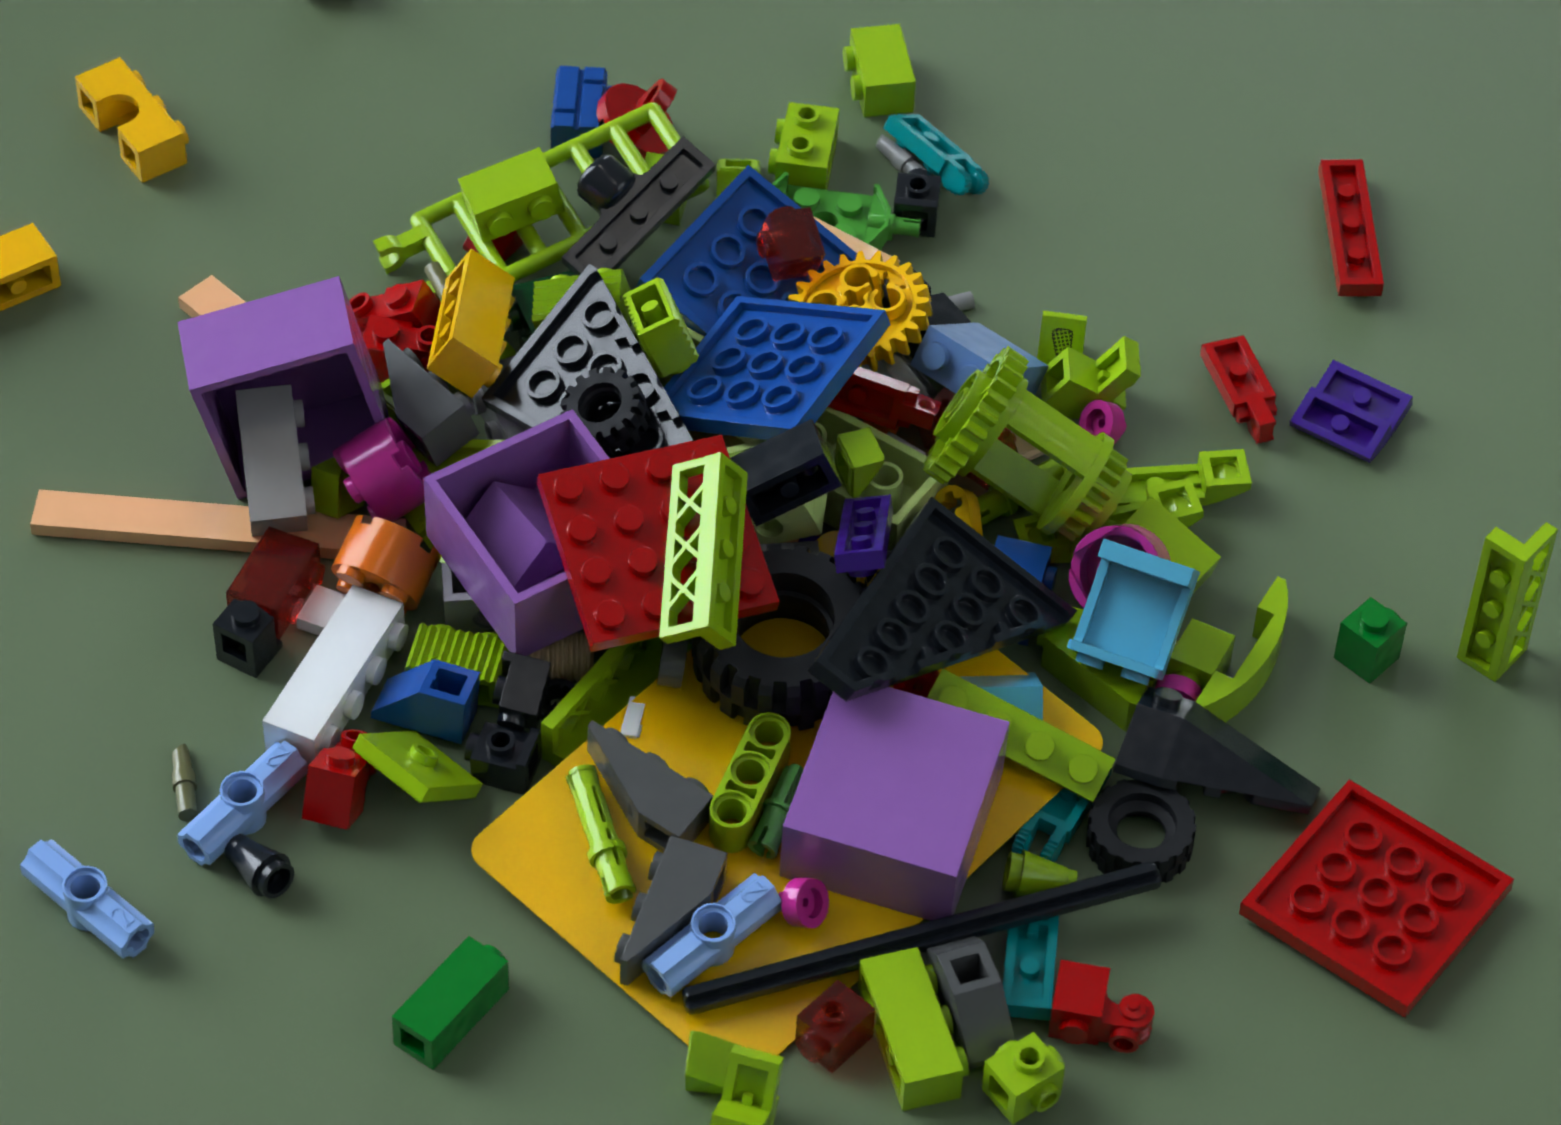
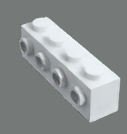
[262,585,409,765]

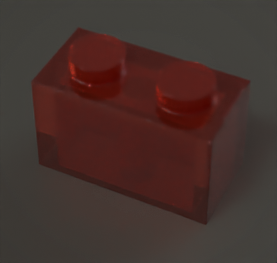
[226,526,325,639]

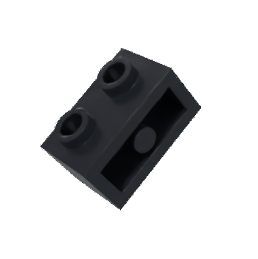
[730,419,842,527]

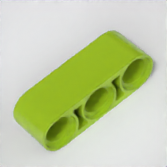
[709,712,791,853]

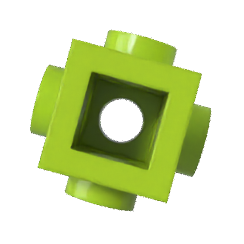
[982,1032,1065,1125]

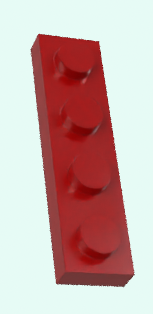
[1318,159,1384,297]

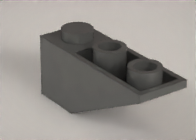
[383,339,479,467]
[587,720,713,853]
[614,835,727,986]

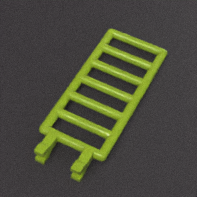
[373,102,710,302]

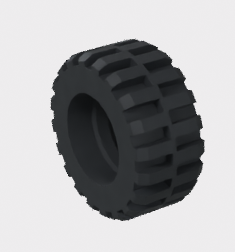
[692,544,866,731]

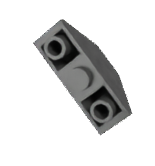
[921,936,1015,1070]

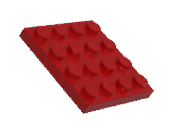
[537,435,780,652]
[1239,779,1514,1018]

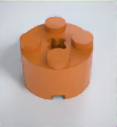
[331,515,441,617]

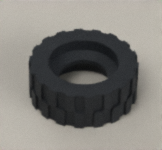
[1086,779,1197,883]

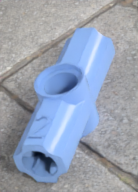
[177,740,308,866]
[20,839,154,959]
[642,873,782,997]

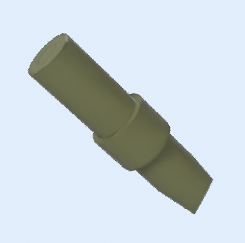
[171,744,198,822]

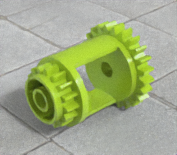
[922,346,1132,542]

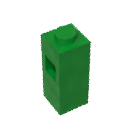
[391,936,509,1070]

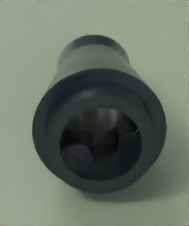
[224,834,294,899]

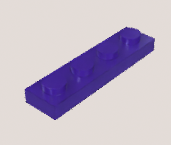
[834,494,893,577]

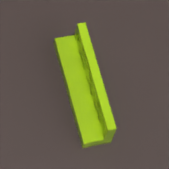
[659,452,748,650]
[1457,522,1558,682]
[541,637,692,766]

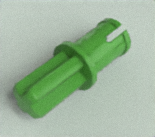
[747,763,804,859]

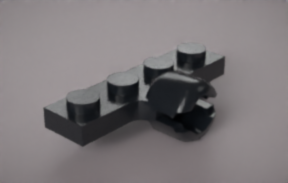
[562,136,716,275]

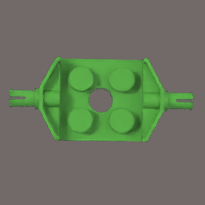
[772,172,921,250]

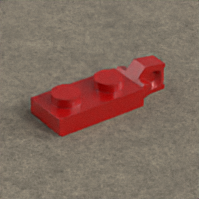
[1200,335,1277,444]
[828,366,941,430]

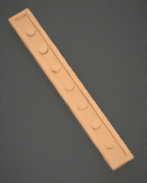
[30,489,407,559]

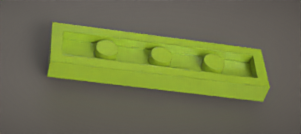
[927,668,1116,803]

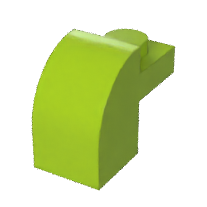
[1041,336,1141,419]
[710,1045,784,1125]

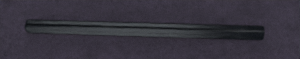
[682,862,1161,1015]

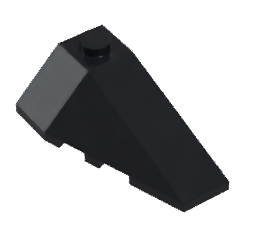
[1113,687,1320,814]

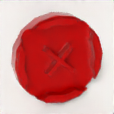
[596,78,677,159]

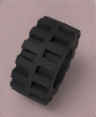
[560,367,650,457]

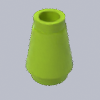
[1002,849,1077,898]

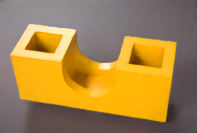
[75,57,189,183]

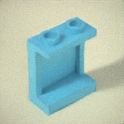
[1066,538,1200,685]

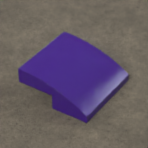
[1290,359,1413,463]

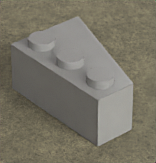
[235,384,316,537]

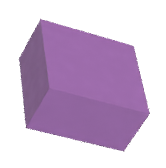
[177,276,389,500]
[423,409,610,656]
[780,687,1010,921]

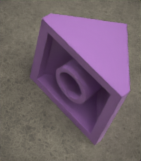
[465,481,564,593]

